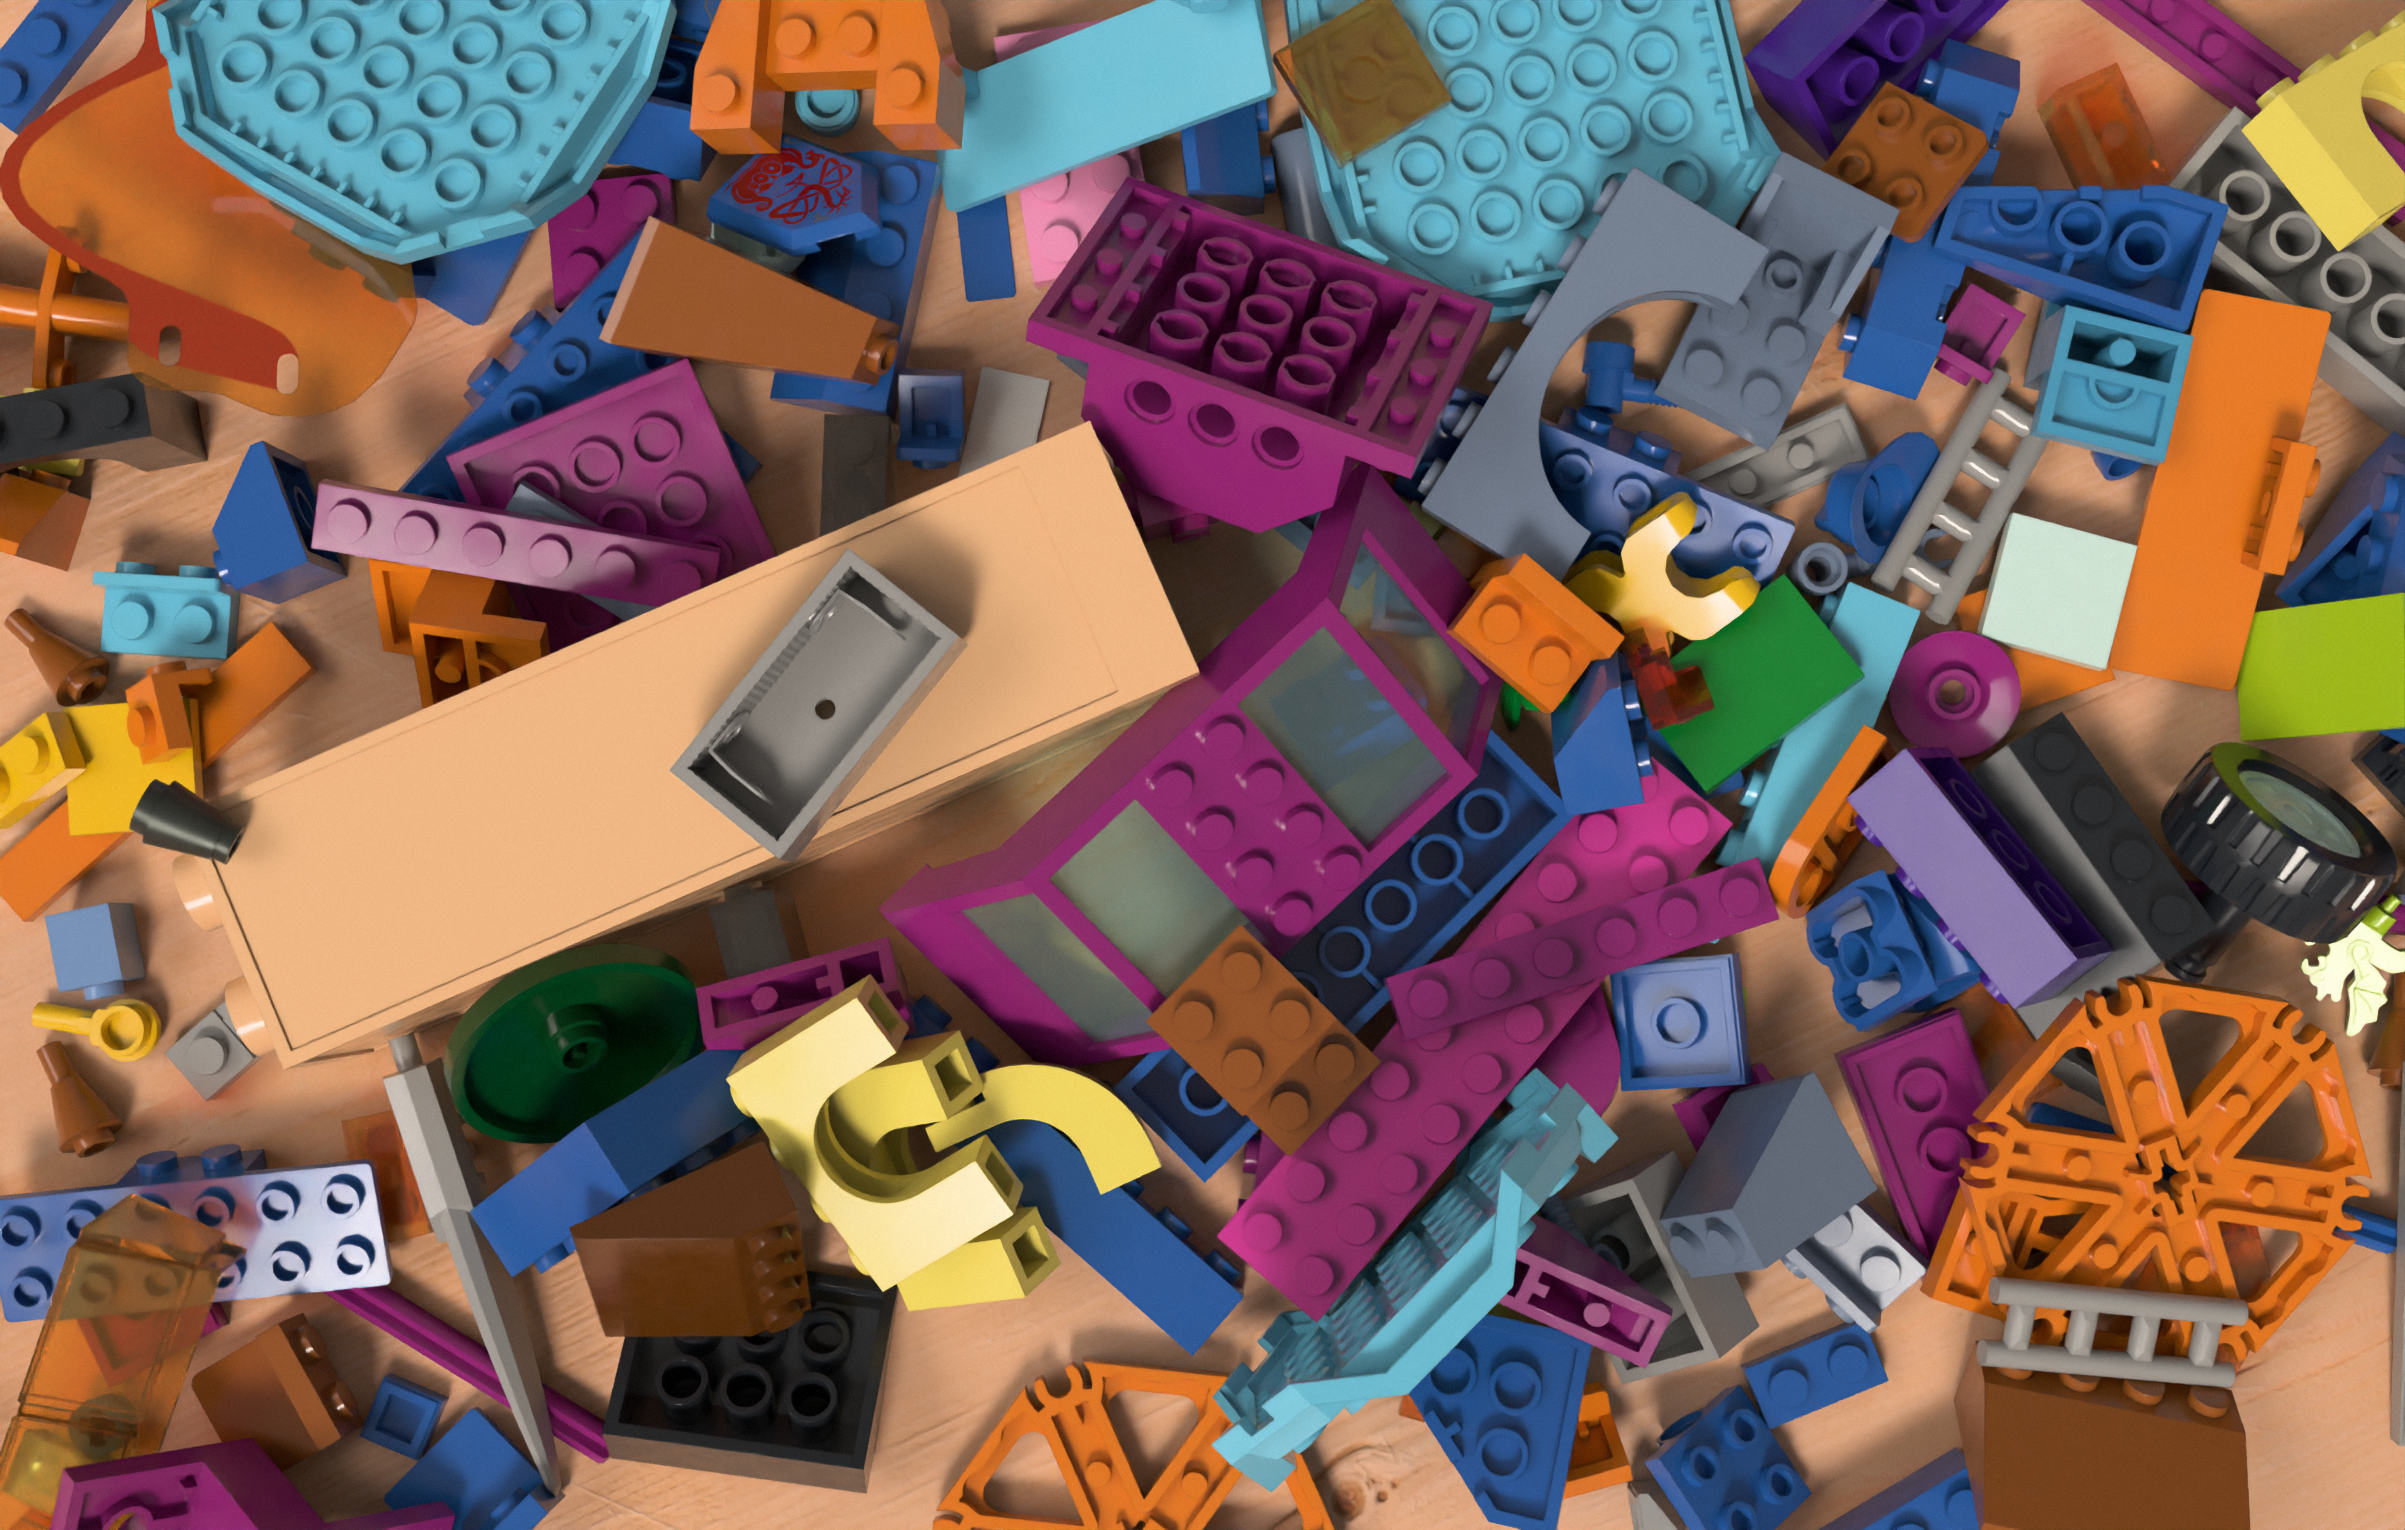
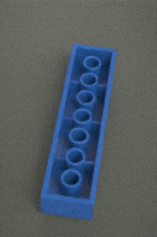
[1113,728,1575,1183]

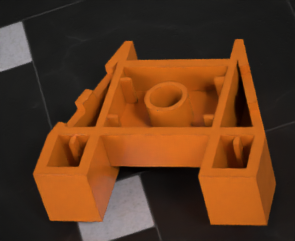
[690,0,966,155]

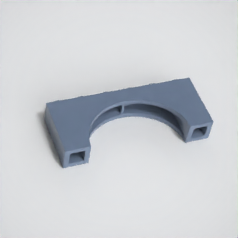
[1417,167,1770,582]

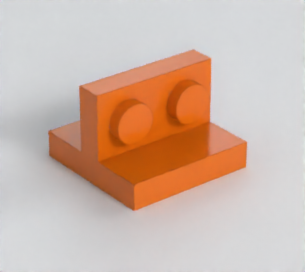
[1446,553,1625,713]

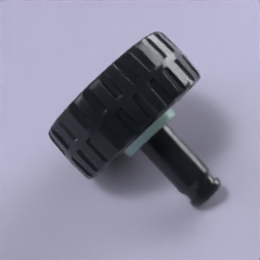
[2161,742,2398,983]

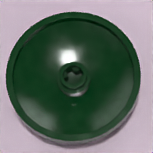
[444,943,704,1144]

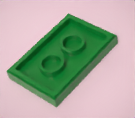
[1637,574,1865,795]

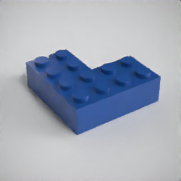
[470,1050,763,1277]

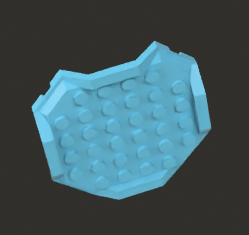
[152,0,677,265]
[1283,0,1781,322]
[1211,1068,1619,1492]

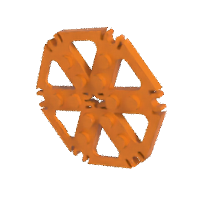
[1958,974,2372,1362]
[932,1358,1336,1530]

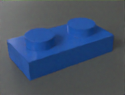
[1740,1321,1889,1430]

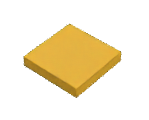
[63,698,204,836]

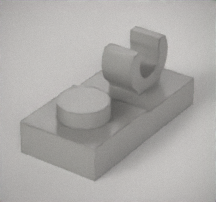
[165,1001,266,1101]

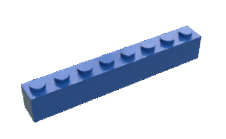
[903,994,1244,1356]

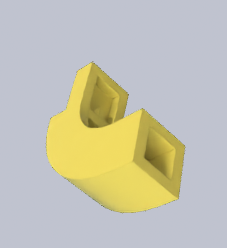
[925,1062,1162,1194]

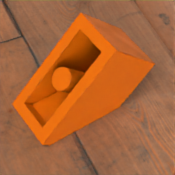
[0,468,91,572]

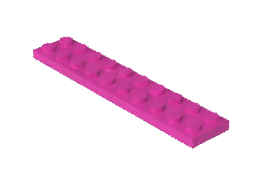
[1217,756,1733,1323]

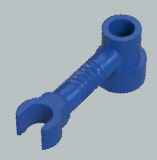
[1582,341,1684,415]

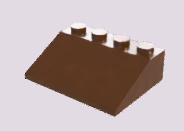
[569,1140,812,1337]

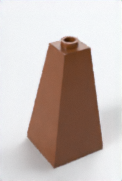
[599,216,902,386]

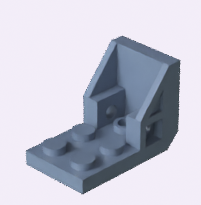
[1654,151,1900,451]

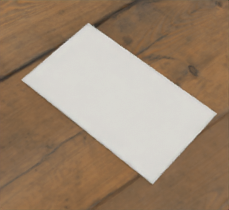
[958,366,1050,478]

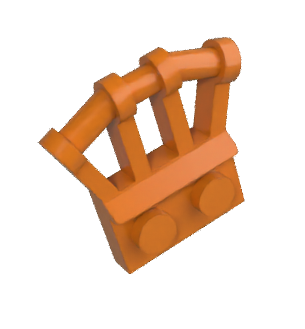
[1920,1171,2094,1344]

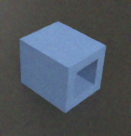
[45,903,146,1001]

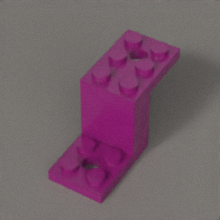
[50,1437,456,1530]

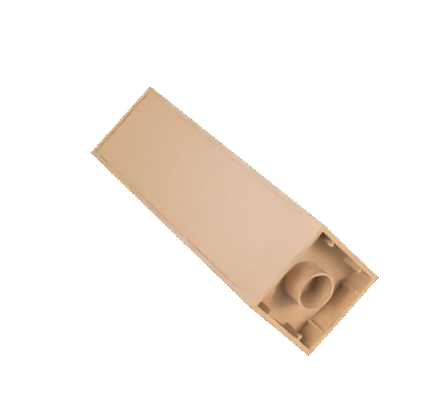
[172,421,1200,1070]

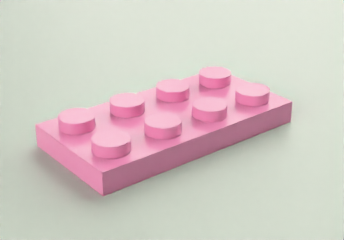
[993,18,1145,288]

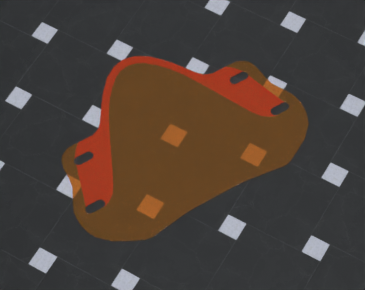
[0,0,418,417]

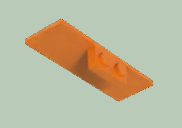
[2109,289,2331,691]

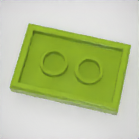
[2237,593,2405,742]

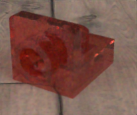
[1621,627,1715,731]

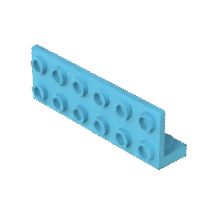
[936,0,1278,213]

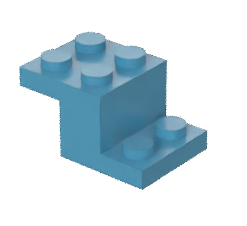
[2023,299,2194,466]

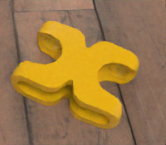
[1560,492,1761,686]

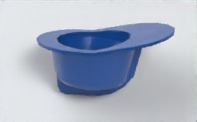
[1814,432,1941,564]

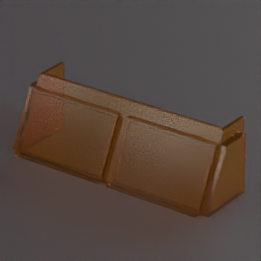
[0,1194,247,1530]

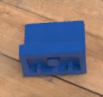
[384,1407,566,1530]

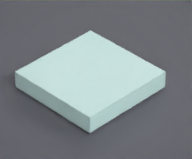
[1976,512,2138,671]

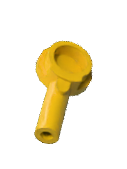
[31,998,161,1062]

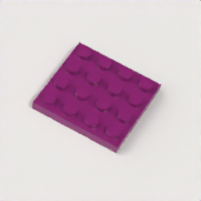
[446,358,778,654]

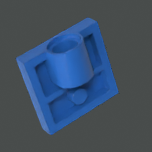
[1644,1385,1812,1530]

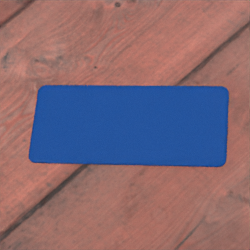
[957,195,1016,302]

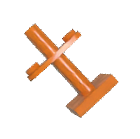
[0,225,134,389]

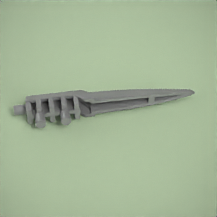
[383,1032,561,1496]

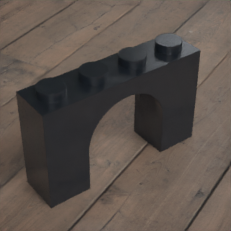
[0,372,207,477]

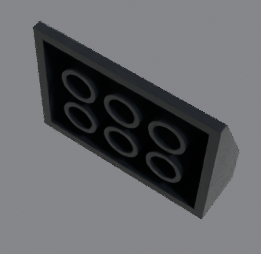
[1969,712,2218,1042]
[602,1271,899,1494]

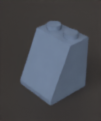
[1660,1071,1878,1278]

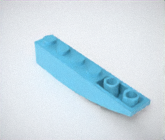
[1708,582,1921,944]

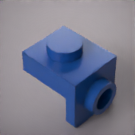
[896,368,966,469]

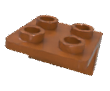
[1820,81,1989,243]
[191,1313,364,1472]

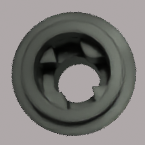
[129,779,245,865]

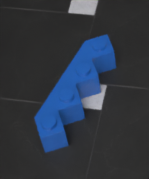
[1837,38,2020,400]

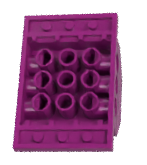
[1025,176,1494,533]

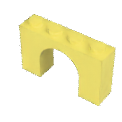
[2241,10,2405,252]
[726,974,1024,1292]
[828,1030,1061,1311]

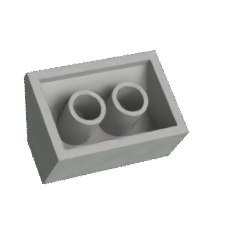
[1539,1150,1759,1384]

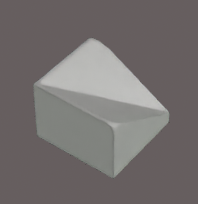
[1627,1478,1684,1530]

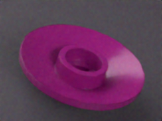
[1888,630,2021,758]

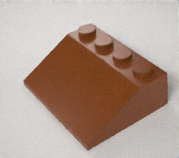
[1954,1340,2250,1530]

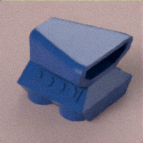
[1806,869,1983,1032]

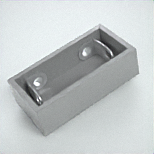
[669,548,968,862]

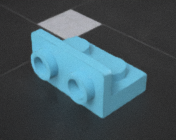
[93,562,240,660]

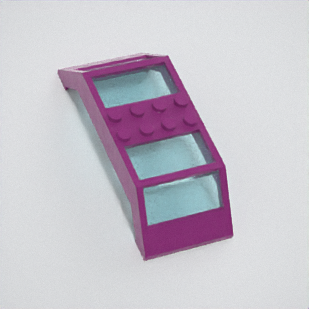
[878,462,1503,1068]

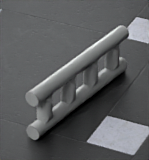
[1870,367,2050,625]
[1976,1276,2249,1388]

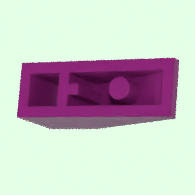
[696,936,916,1050]
[1498,1214,1673,1369]

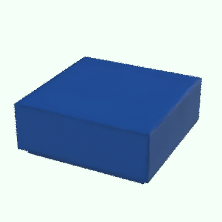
[359,1373,449,1461]

